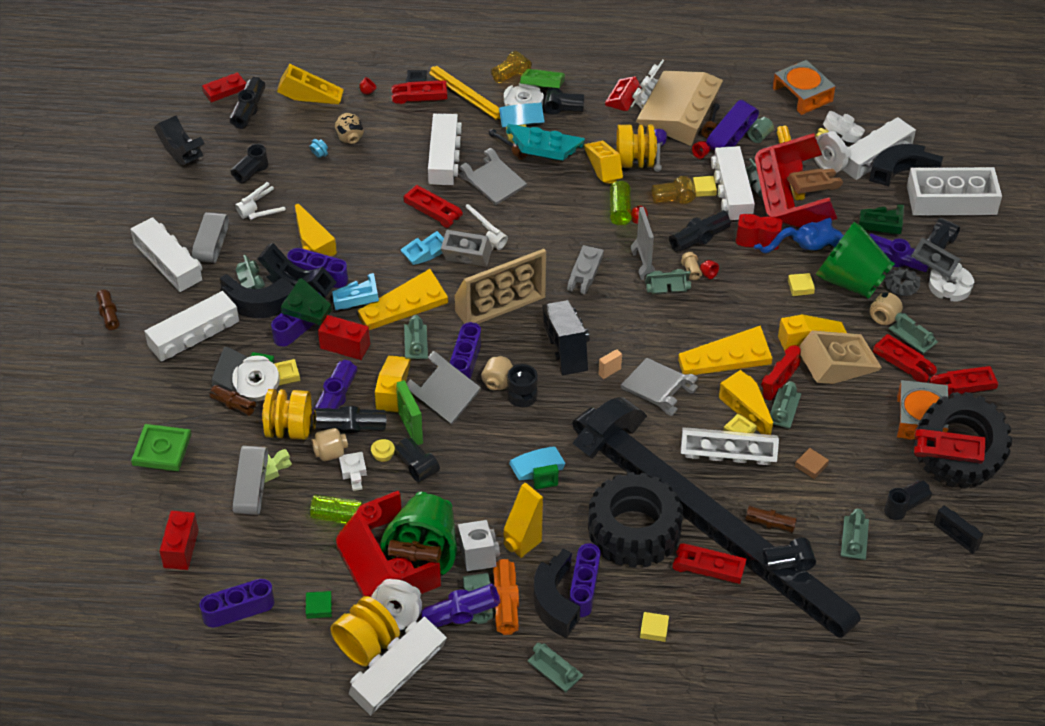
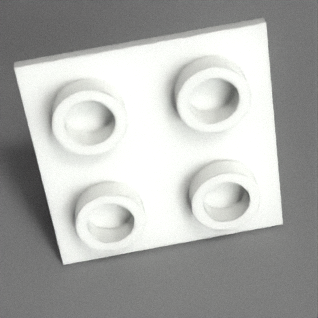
[630,59,664,109]

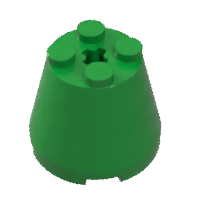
[816,222,895,299]
[381,491,457,575]

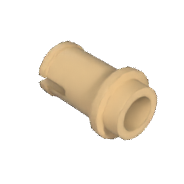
[681,252,702,280]

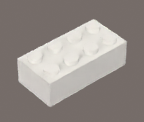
[907,167,1002,215]

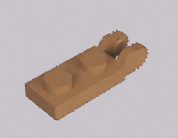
[787,168,843,194]

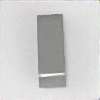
[192,212,229,263]
[233,445,268,515]

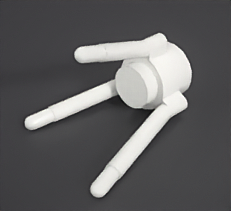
[235,182,286,220]
[466,204,508,250]

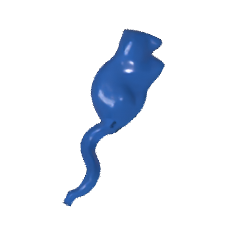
[754,218,844,253]

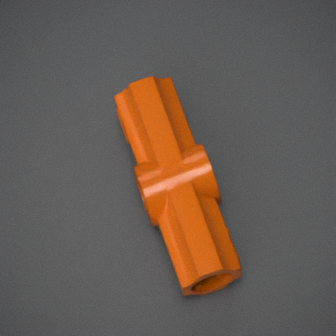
[493,559,519,635]

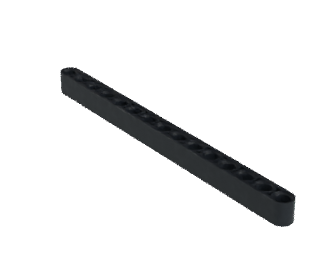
[572,407,861,638]

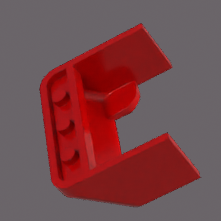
[755,133,837,228]
[336,490,441,605]

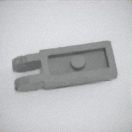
[567,245,604,294]

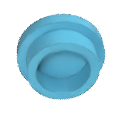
[309,139,328,158]

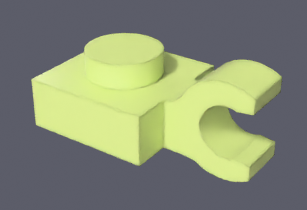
[265,449,292,482]

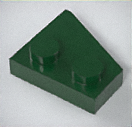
[859,205,904,234]
[281,278,332,325]

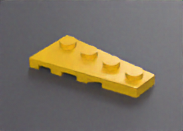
[358,269,448,330]
[678,325,772,375]

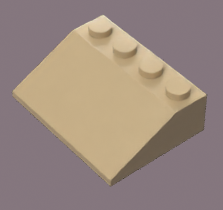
[636,71,723,146]
[455,249,546,324]

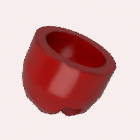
[359,77,377,95]
[692,141,710,159]
[631,205,648,224]
[700,260,719,279]

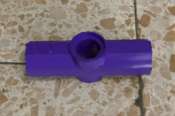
[870,233,929,272]
[312,359,357,418]
[421,584,500,628]

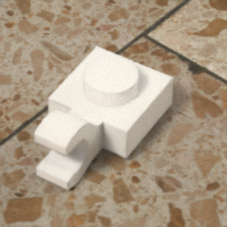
[339,452,367,491]

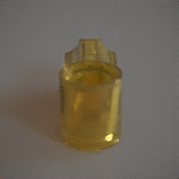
[491,51,532,84]
[651,176,696,204]

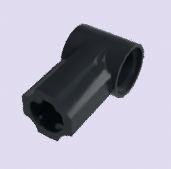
[544,88,584,114]
[231,144,269,184]
[927,218,960,249]
[395,437,440,483]
[884,480,932,520]
[762,538,816,571]

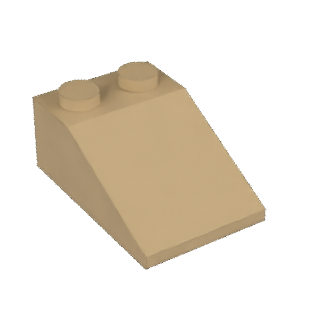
[799,330,882,384]

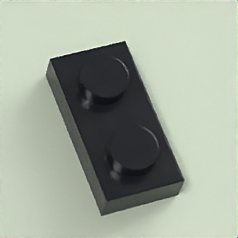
[934,505,983,554]

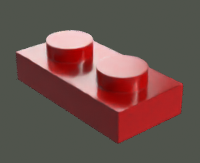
[202,72,246,102]

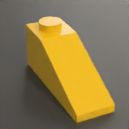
[277,64,343,104]
[584,140,623,183]
[295,204,337,257]
[778,314,847,351]
[375,355,411,412]
[719,370,773,435]
[504,483,543,558]

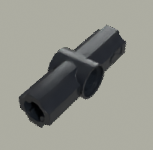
[230,77,265,129]
[669,210,731,252]
[313,406,387,433]

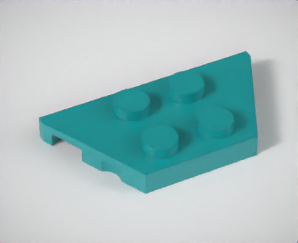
[506,124,585,160]

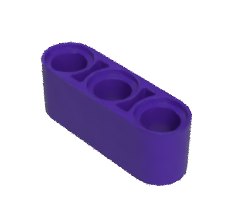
[706,100,759,151]
[287,248,348,288]
[271,293,322,347]
[450,322,481,380]
[570,543,600,617]
[200,579,275,628]

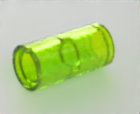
[610,181,631,225]
[310,494,363,523]

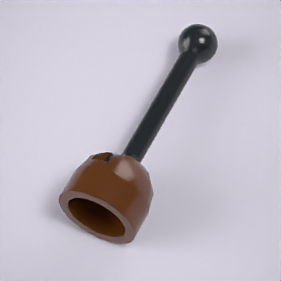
[701,103,720,139]
[489,129,528,160]

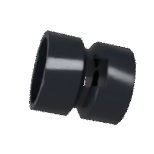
[507,364,538,408]

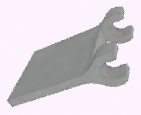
[459,148,527,205]
[631,207,655,280]
[406,351,481,424]
[621,358,698,416]

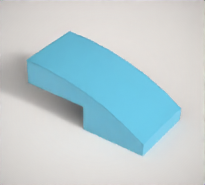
[499,103,544,128]
[401,231,444,265]
[509,447,566,480]

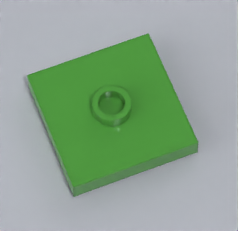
[520,69,565,88]
[396,380,423,445]
[131,424,192,471]

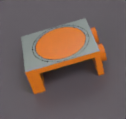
[773,60,836,115]
[897,380,948,440]

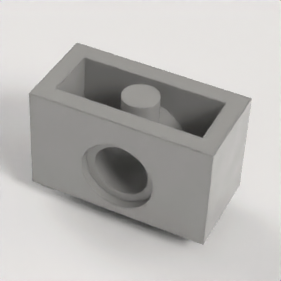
[441,230,492,267]
[458,520,500,571]

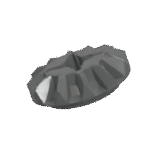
[885,267,920,296]

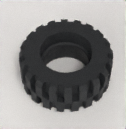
[914,392,1012,488]
[588,472,683,568]

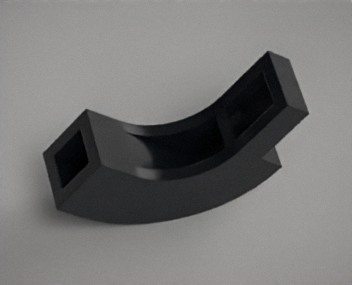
[154,115,205,165]
[869,144,944,187]
[257,243,337,297]
[220,274,294,318]
[573,397,647,459]
[534,548,580,639]

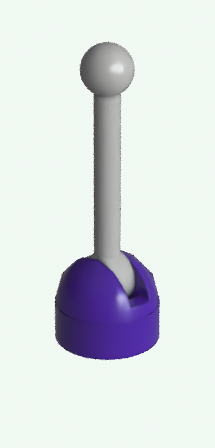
[654,129,667,172]

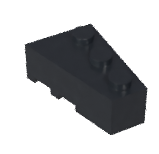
[542,300,590,376]

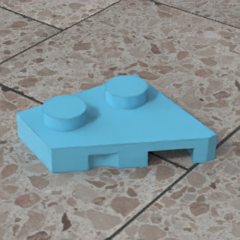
[332,273,379,310]

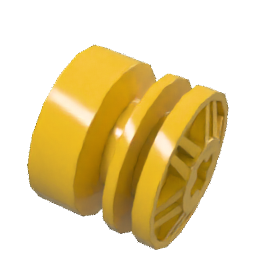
[616,125,657,168]
[262,389,312,440]
[330,596,400,666]

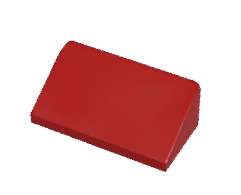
[605,76,641,111]

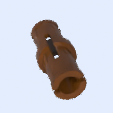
[96,289,120,330]
[209,385,256,416]
[745,505,797,533]
[388,540,441,563]

